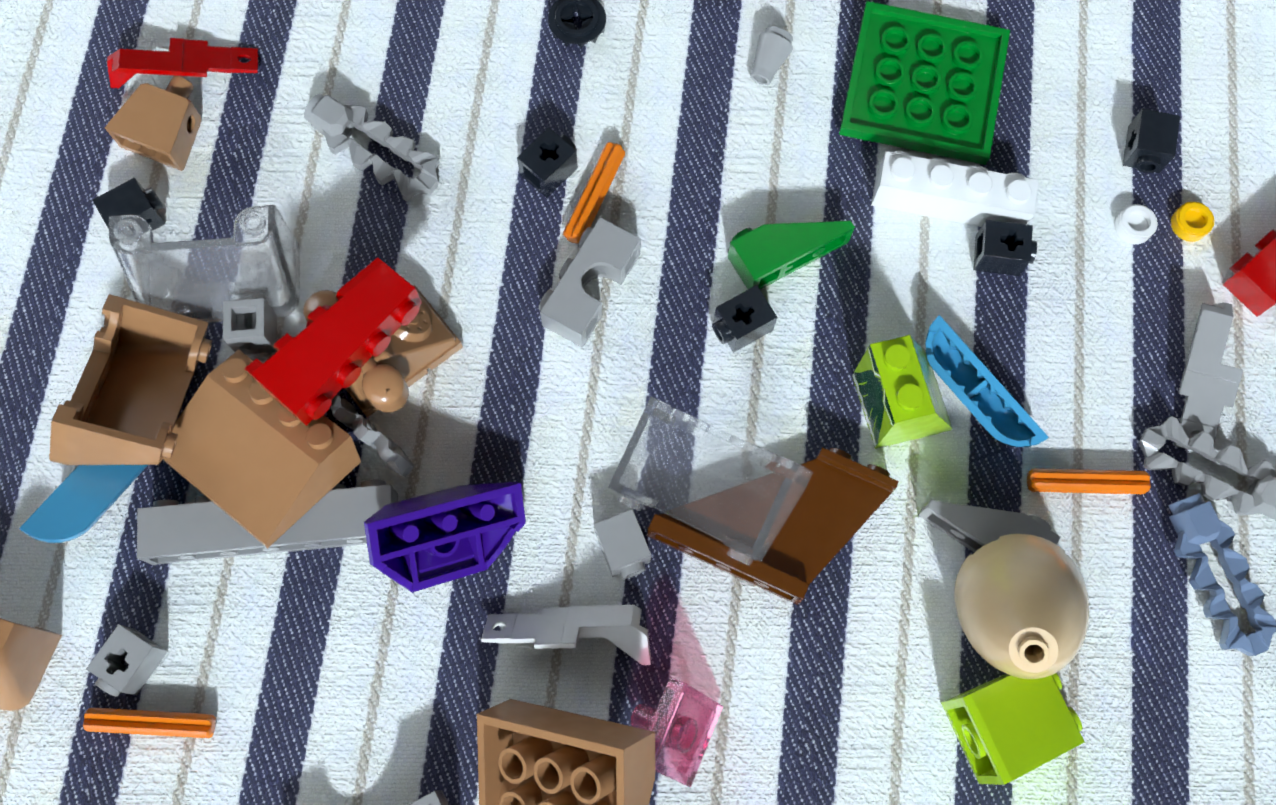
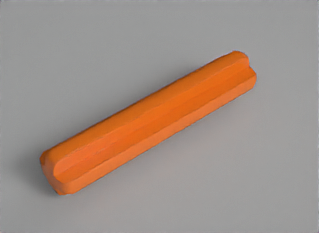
[563,142,625,244]
[1027,468,1151,494]
[83,707,216,738]

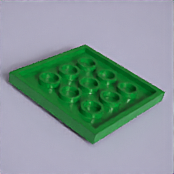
[839,1,1010,165]

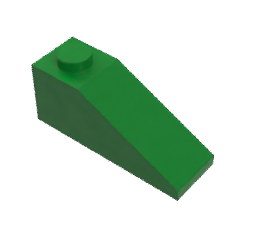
[728,221,855,289]

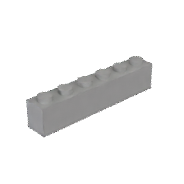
[137,480,398,565]

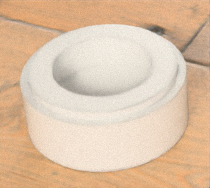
[1115,204,1158,244]

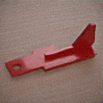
[107,38,258,88]

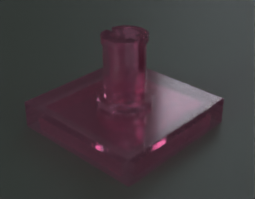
[631,677,723,788]

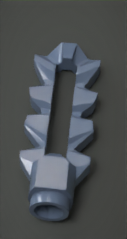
[1168,493,1276,656]

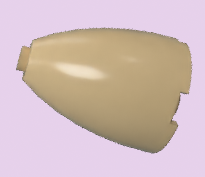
[954,534,1090,679]

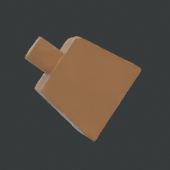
[105,76,201,171]

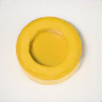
[1171,202,1214,242]

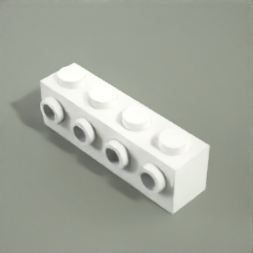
[871,151,1039,227]

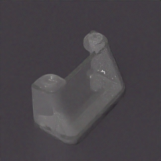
[109,205,300,323]
[608,396,813,566]

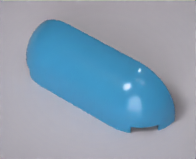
[925,315,1049,447]
[19,465,148,543]

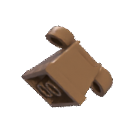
[303,285,463,418]

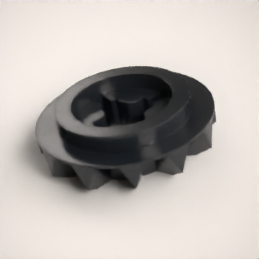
[548,0,606,48]

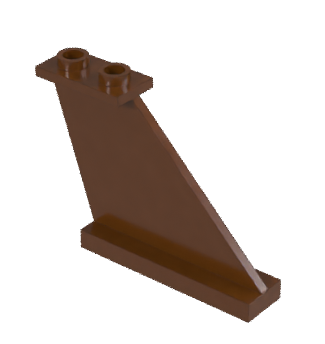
[647,447,899,605]

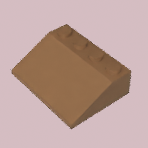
[163,349,361,549]
[477,699,655,805]

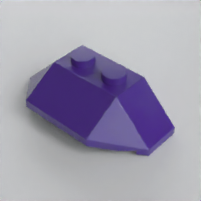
[364,482,526,593]

